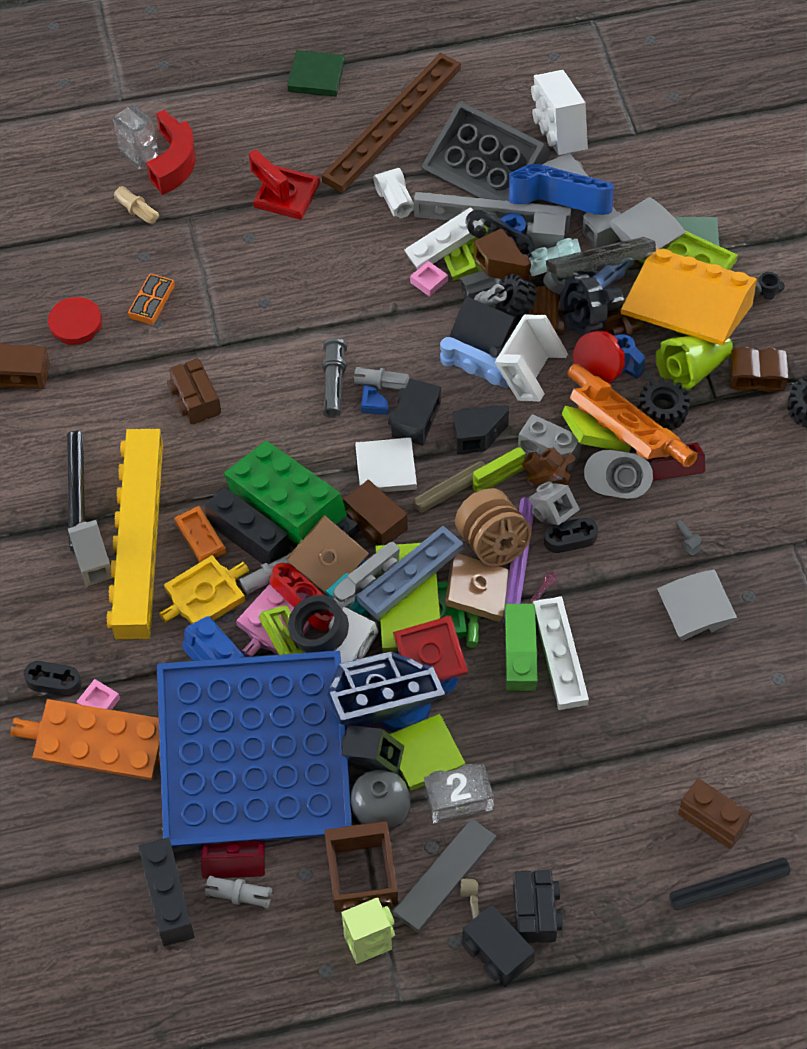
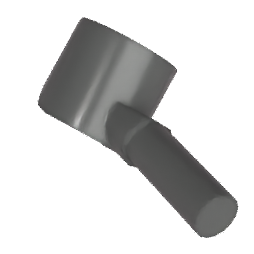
[676,519,702,556]

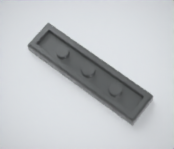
[393,818,497,934]

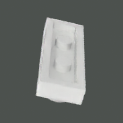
[404,207,485,270]

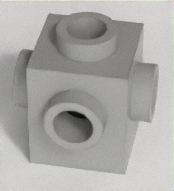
[529,482,580,525]

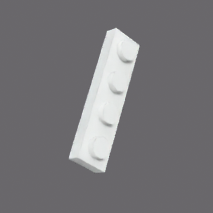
[533,596,589,710]

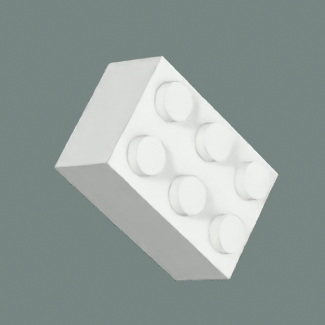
[531,70,588,155]

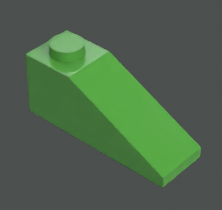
[505,604,537,691]

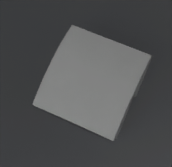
[608,197,686,261]
[657,570,738,641]

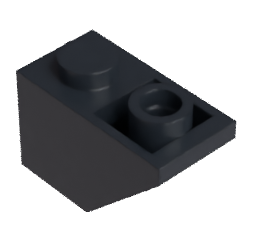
[453,405,509,454]

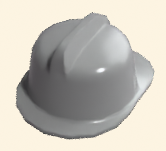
[584,450,653,499]

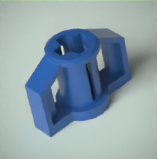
[613,334,646,379]

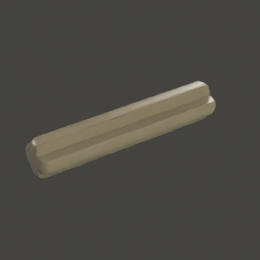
[414,461,485,513]

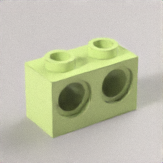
[341,897,395,964]

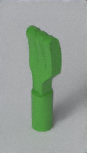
[465,612,481,648]

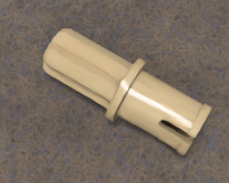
[114,186,159,224]

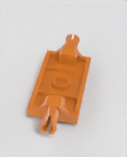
[567,364,697,467]
[11,699,160,781]

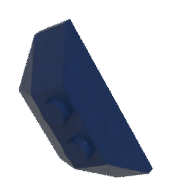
[327,652,445,727]

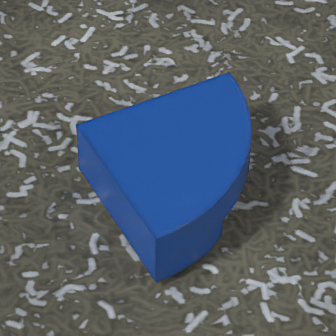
[361,385,389,415]

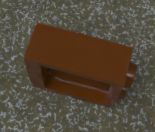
[324,821,398,913]

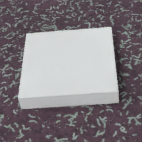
[355,438,417,492]

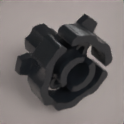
[560,274,624,336]

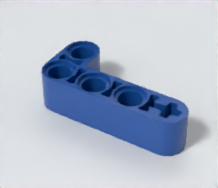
[509,164,614,215]

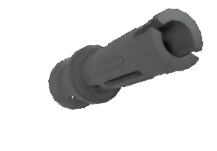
[322,338,347,418]

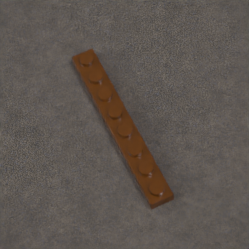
[322,53,461,193]

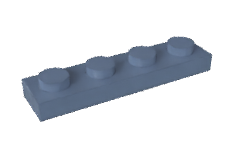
[357,526,463,620]

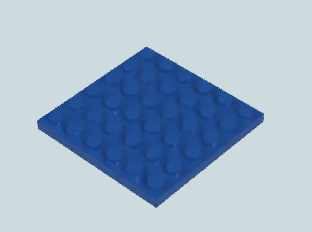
[157,651,352,848]

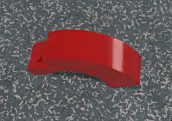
[146,109,196,195]

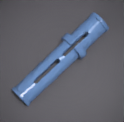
[593,252,635,289]

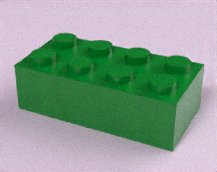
[224,440,347,545]

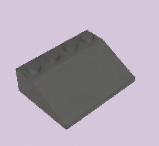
[421,101,551,201]

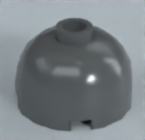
[350,769,411,832]

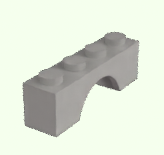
[543,153,621,250]

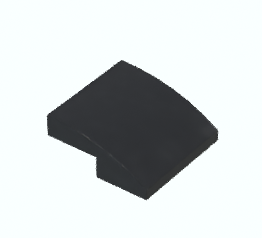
[449,296,516,358]

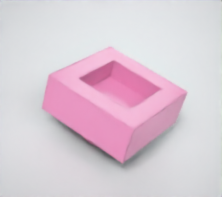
[410,261,448,297]
[77,679,120,710]

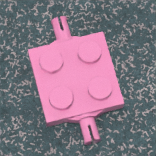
[236,584,312,657]

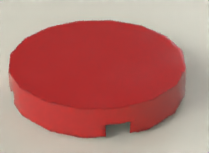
[48,297,102,345]
[573,331,625,384]

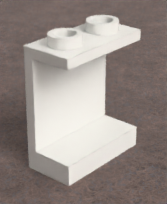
[495,315,568,402]

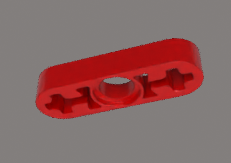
[269,563,334,631]

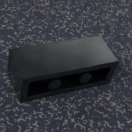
[204,487,290,564]
[138,837,195,946]

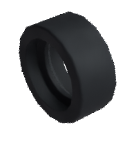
[288,595,349,653]

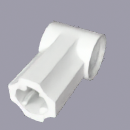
[374,168,414,218]

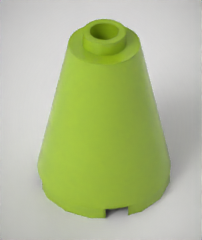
[656,336,733,391]

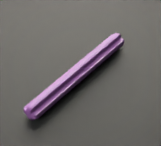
[502,497,534,623]

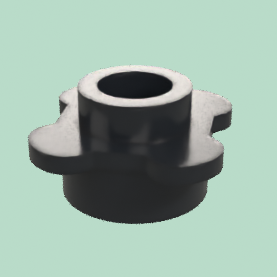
[758,272,785,299]

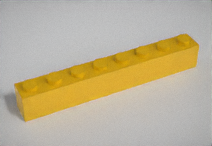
[107,429,163,640]

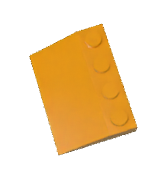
[621,248,757,346]

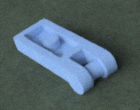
[440,337,509,389]

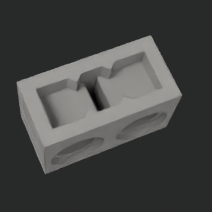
[518,414,581,473]

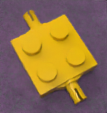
[159,555,249,624]

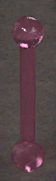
[528,572,557,604]

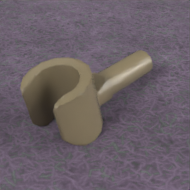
[460,878,480,919]

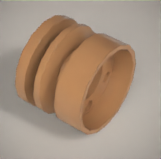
[455,488,532,566]

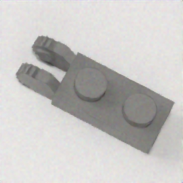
[333,542,400,609]

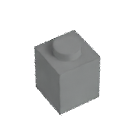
[527,212,566,250]

